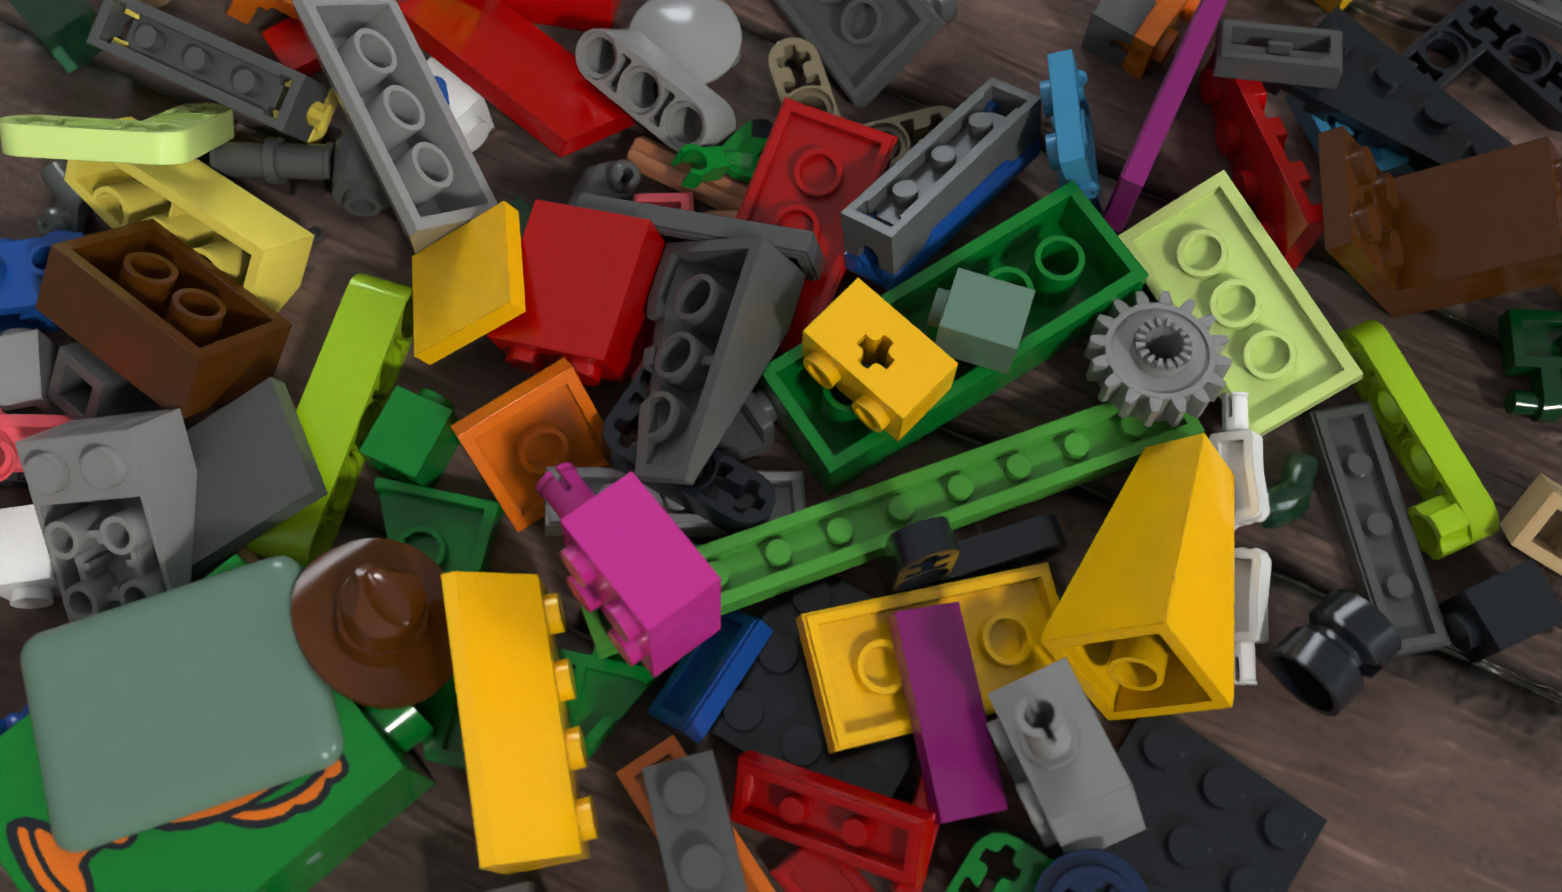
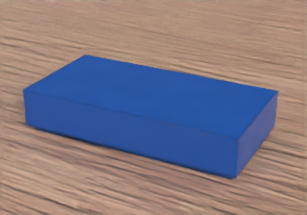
[646,610,774,744]

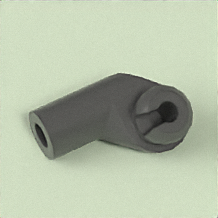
[566,159,641,206]
[37,160,92,237]

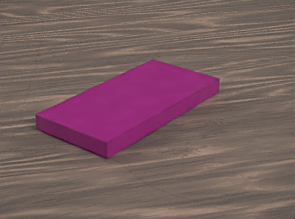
[1102,0,1228,236]

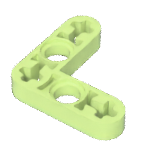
[0,103,235,165]

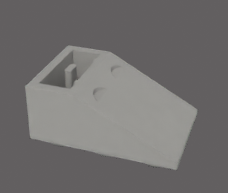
[15,408,197,623]

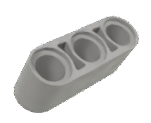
[575,29,736,152]

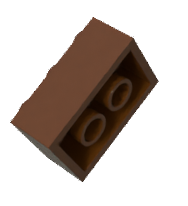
[35,219,292,419]

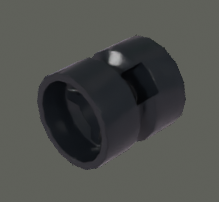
[1267,589,1401,717]

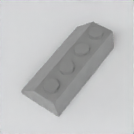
[292,0,498,254]

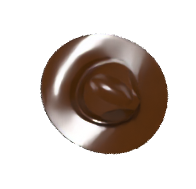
[290,538,454,709]

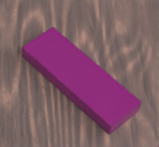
[888,601,1008,825]

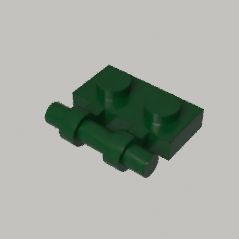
[1498,309,1562,423]

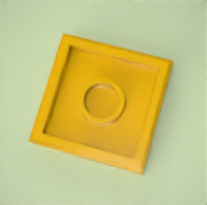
[412,201,526,365]

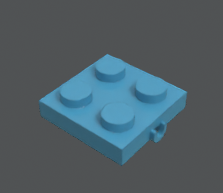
[1039,49,1103,214]

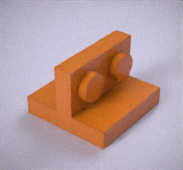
[450,358,614,532]

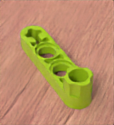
[1337,319,1500,560]

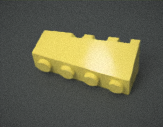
[64,116,315,313]

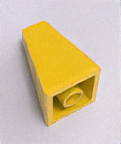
[1040,433,1235,721]

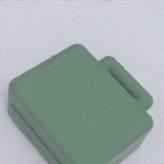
[20,556,344,865]

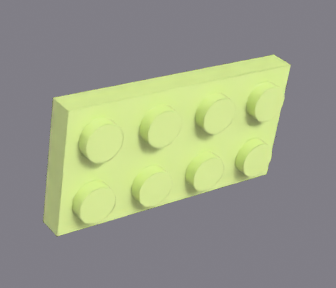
[1118,170,1363,436]

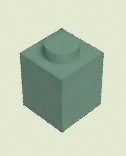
[927,267,1035,375]

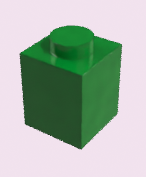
[358,385,460,489]

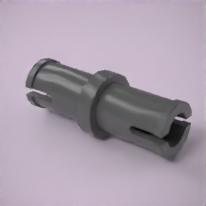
[210,137,335,185]

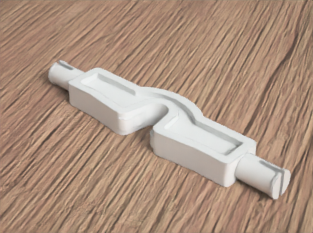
[1209,392,1272,686]

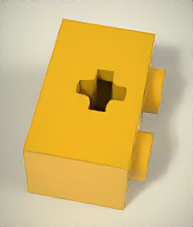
[802,278,958,441]

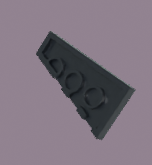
[1261,6,1513,171]

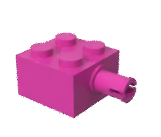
[536,462,721,678]

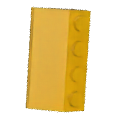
[441,571,599,876]

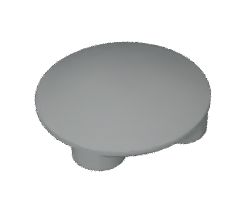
[629,0,742,85]

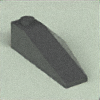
[635,236,806,485]

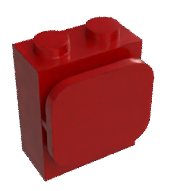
[487,199,666,386]

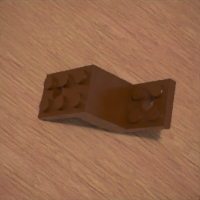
[1317,126,1562,318]

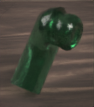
[1252,453,1319,529]

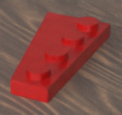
[1199,49,1324,271]

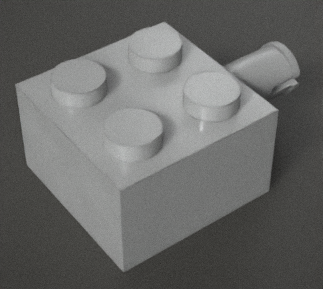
[986,657,1146,852]

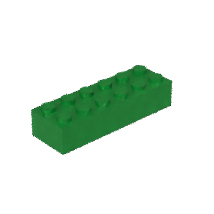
[759,180,1149,496]

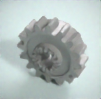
[1084,291,1232,427]

